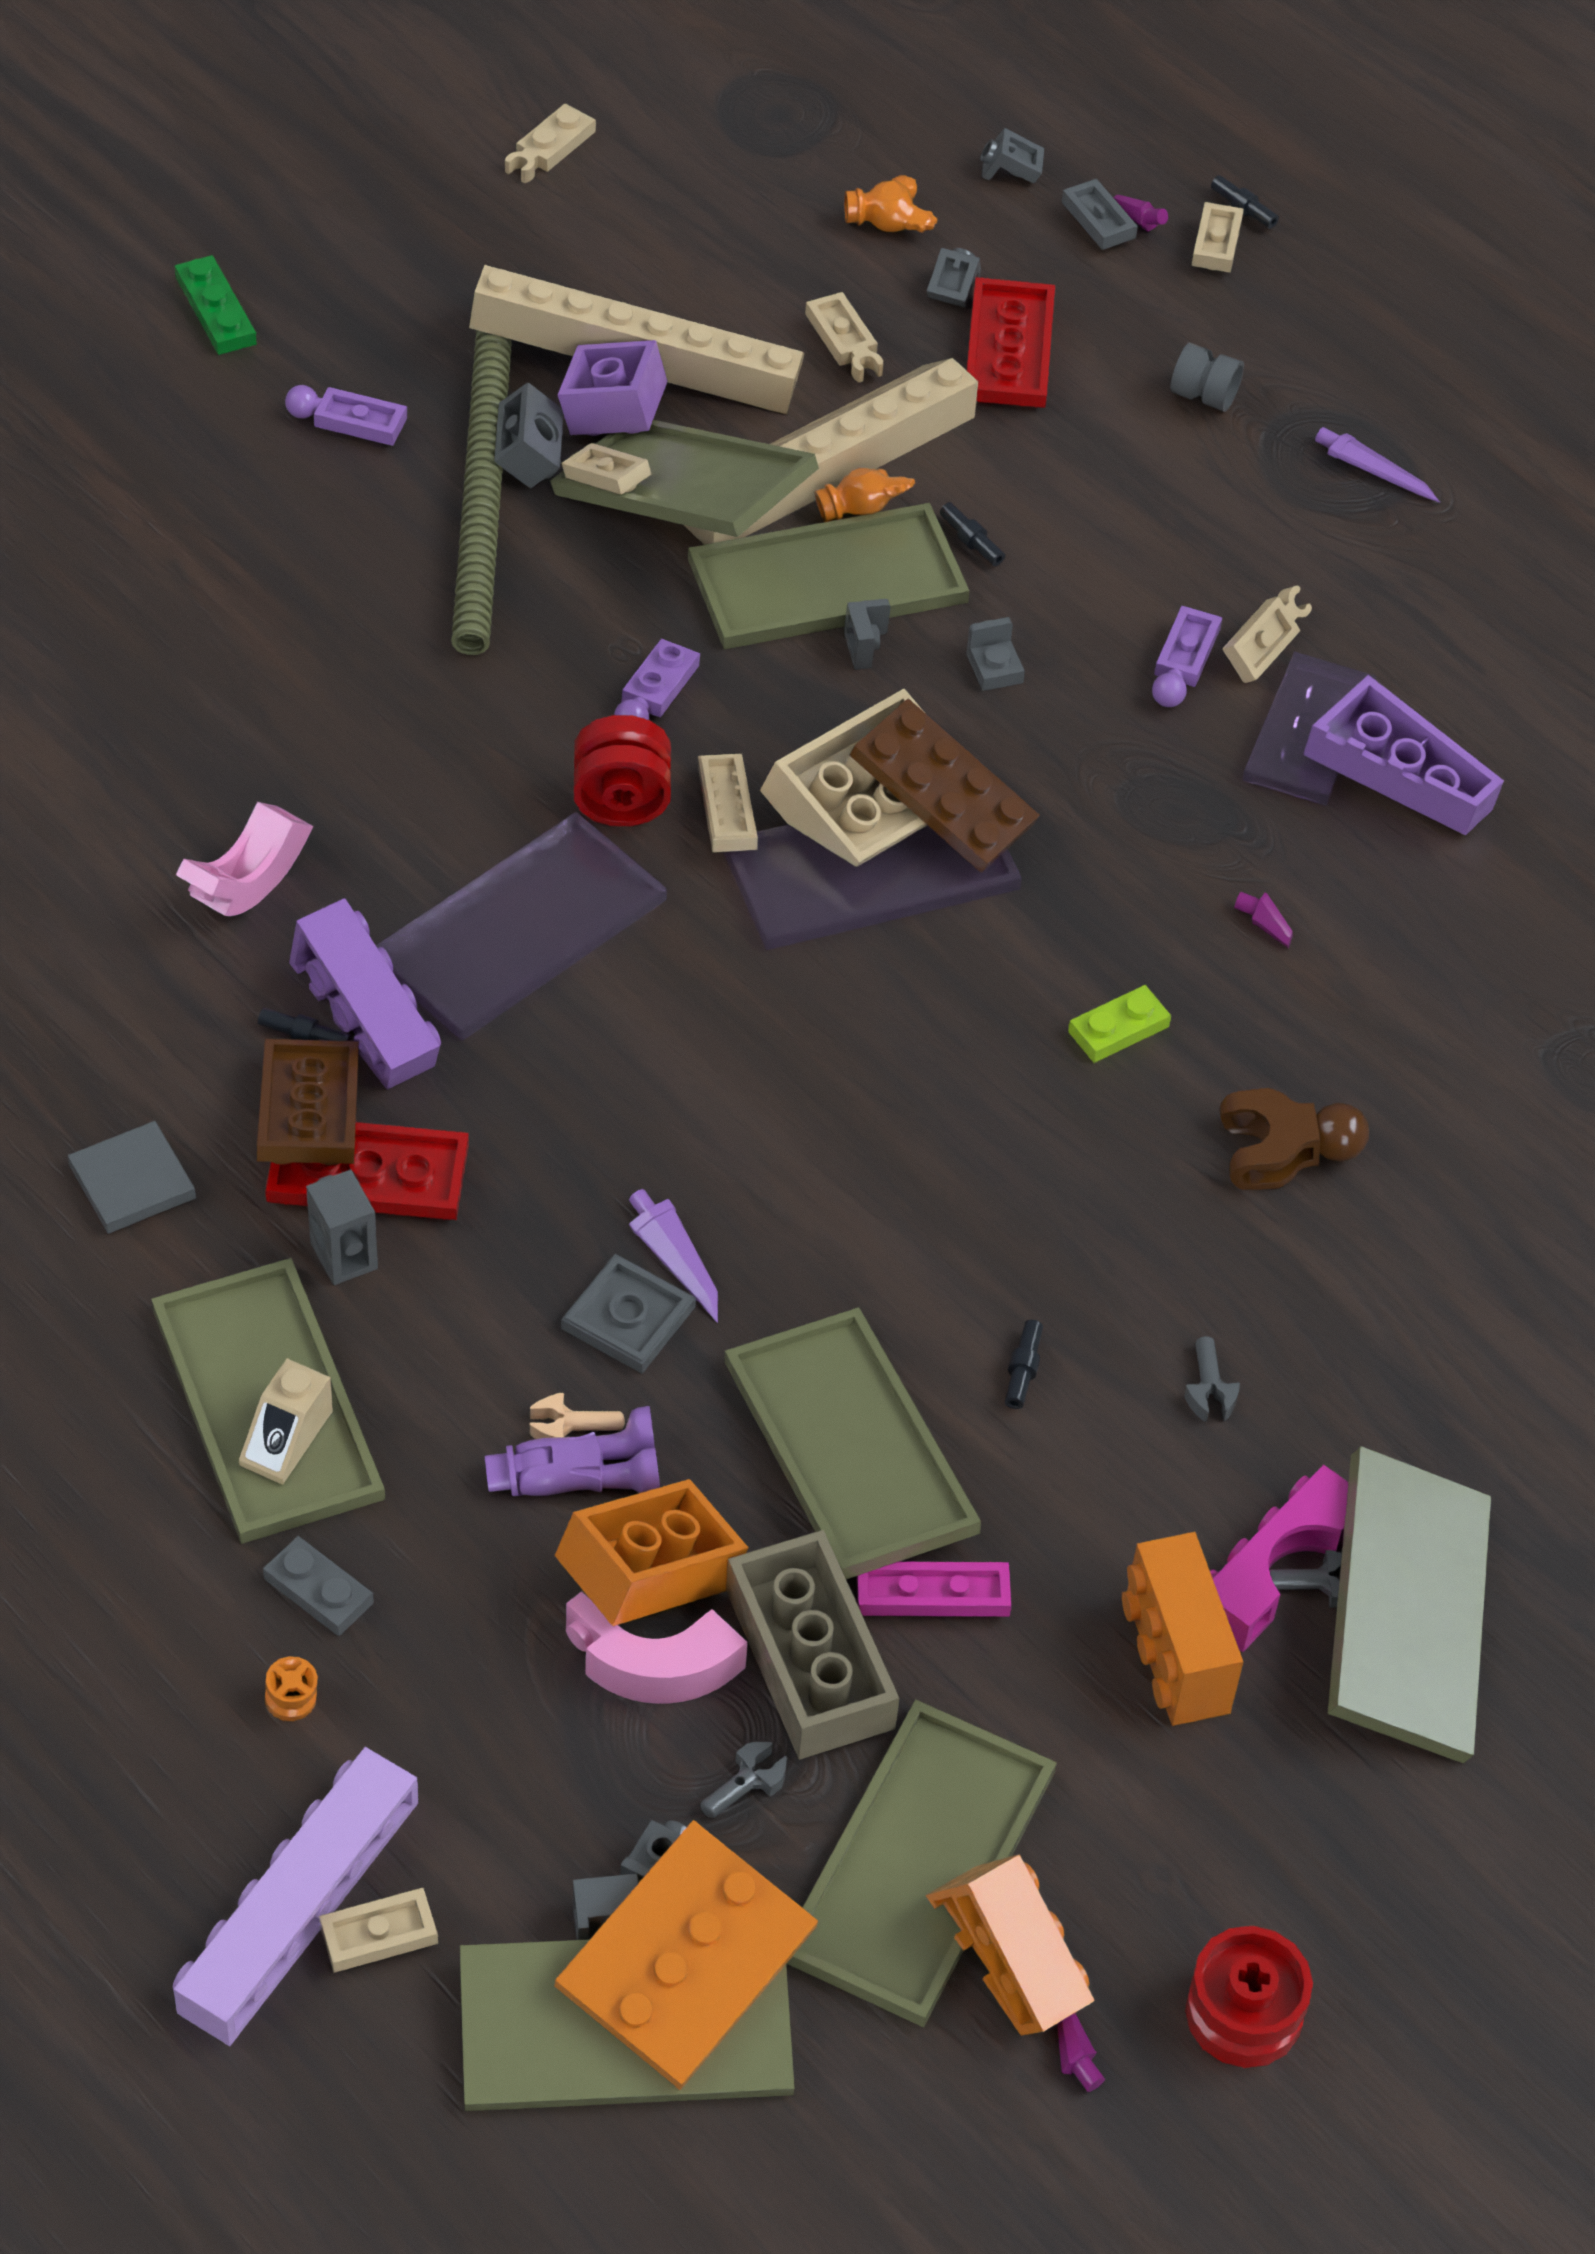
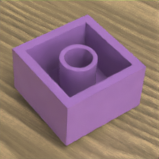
[558,340,668,436]

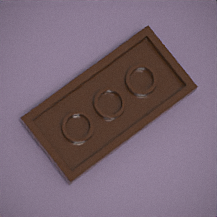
[849,698,1040,873]
[257,1039,359,1166]

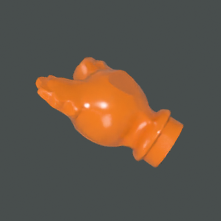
[844,175,937,232]
[814,468,915,522]

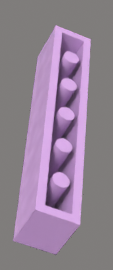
[173,1747,418,2046]

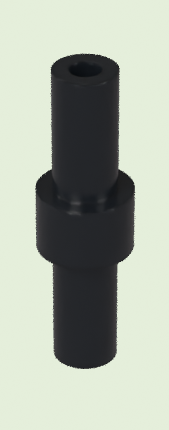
[1211,175,1279,229]
[940,502,1006,566]
[258,1007,351,1041]
[1004,1319,1043,1409]

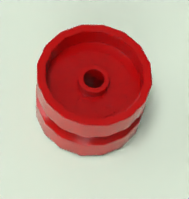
[574,715,671,827]
[1185,1926,1313,2068]

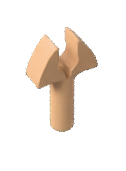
[530,1393,625,1439]

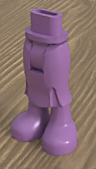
[485,1406,660,1496]

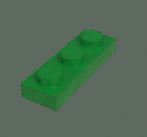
[175,255,257,355]

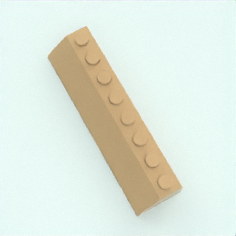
[469,265,804,415]
[684,358,978,545]

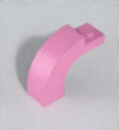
[176,802,313,916]
[566,1591,747,1704]

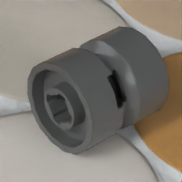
[1170,342,1244,412]

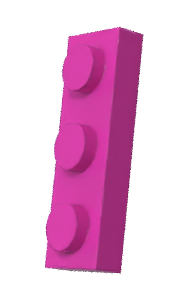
[856,1562,1011,1617]

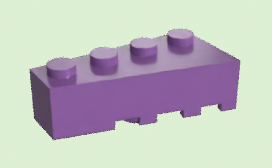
[1303,675,1504,835]
[289,898,441,1090]

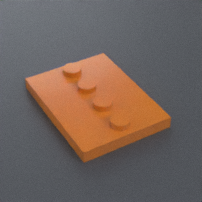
[554,1820,819,2090]

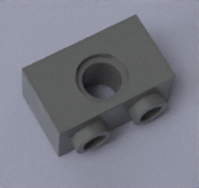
[494,382,563,489]
[306,1170,378,1285]

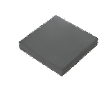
[67,1121,196,1234]
[561,1254,696,1374]

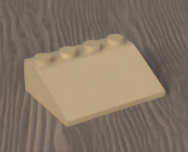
[760,689,927,867]

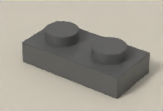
[1062,179,1138,250]
[263,1536,374,1637]

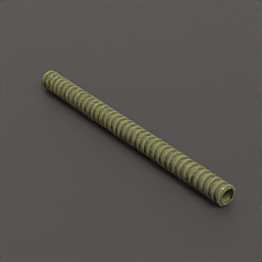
[451,330,512,655]

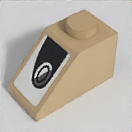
[239,1358,333,1485]

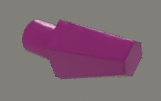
[1113,194,1168,232]
[1234,892,1293,948]
[1057,2013,1105,2092]

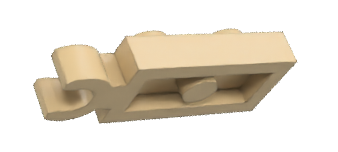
[505,104,596,183]
[805,292,883,382]
[1222,585,1312,683]

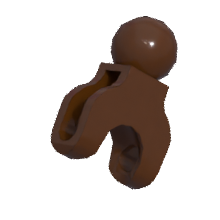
[1219,1088,1370,1190]

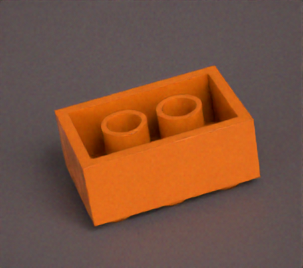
[554,1479,749,1626]
[1122,1532,1243,1726]

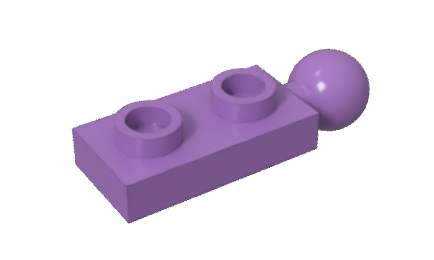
[285,385,407,446]
[1152,606,1222,707]
[614,638,700,720]

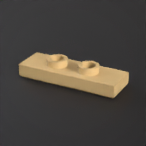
[698,754,758,852]

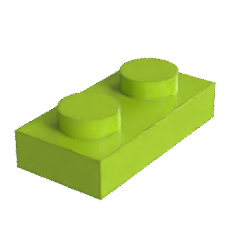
[1068,985,1171,1063]

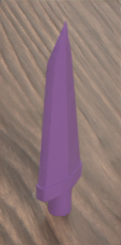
[1315,427,1440,503]
[629,1189,718,1323]

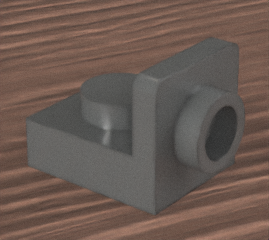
[980,128,1044,184]
[927,248,981,308]
[844,599,891,670]
[966,617,1025,691]

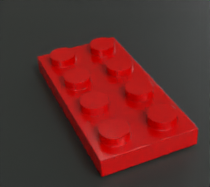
[967,277,1055,408]
[265,1122,469,1220]

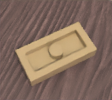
[1192,202,1244,273]
[561,443,651,495]
[319,1888,438,1973]

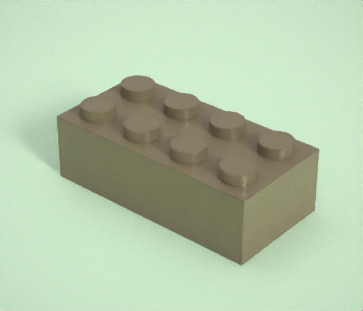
[726,1530,899,1760]

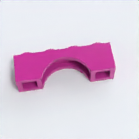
[1210,1465,1348,1652]

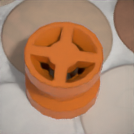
[265,1656,318,1721]

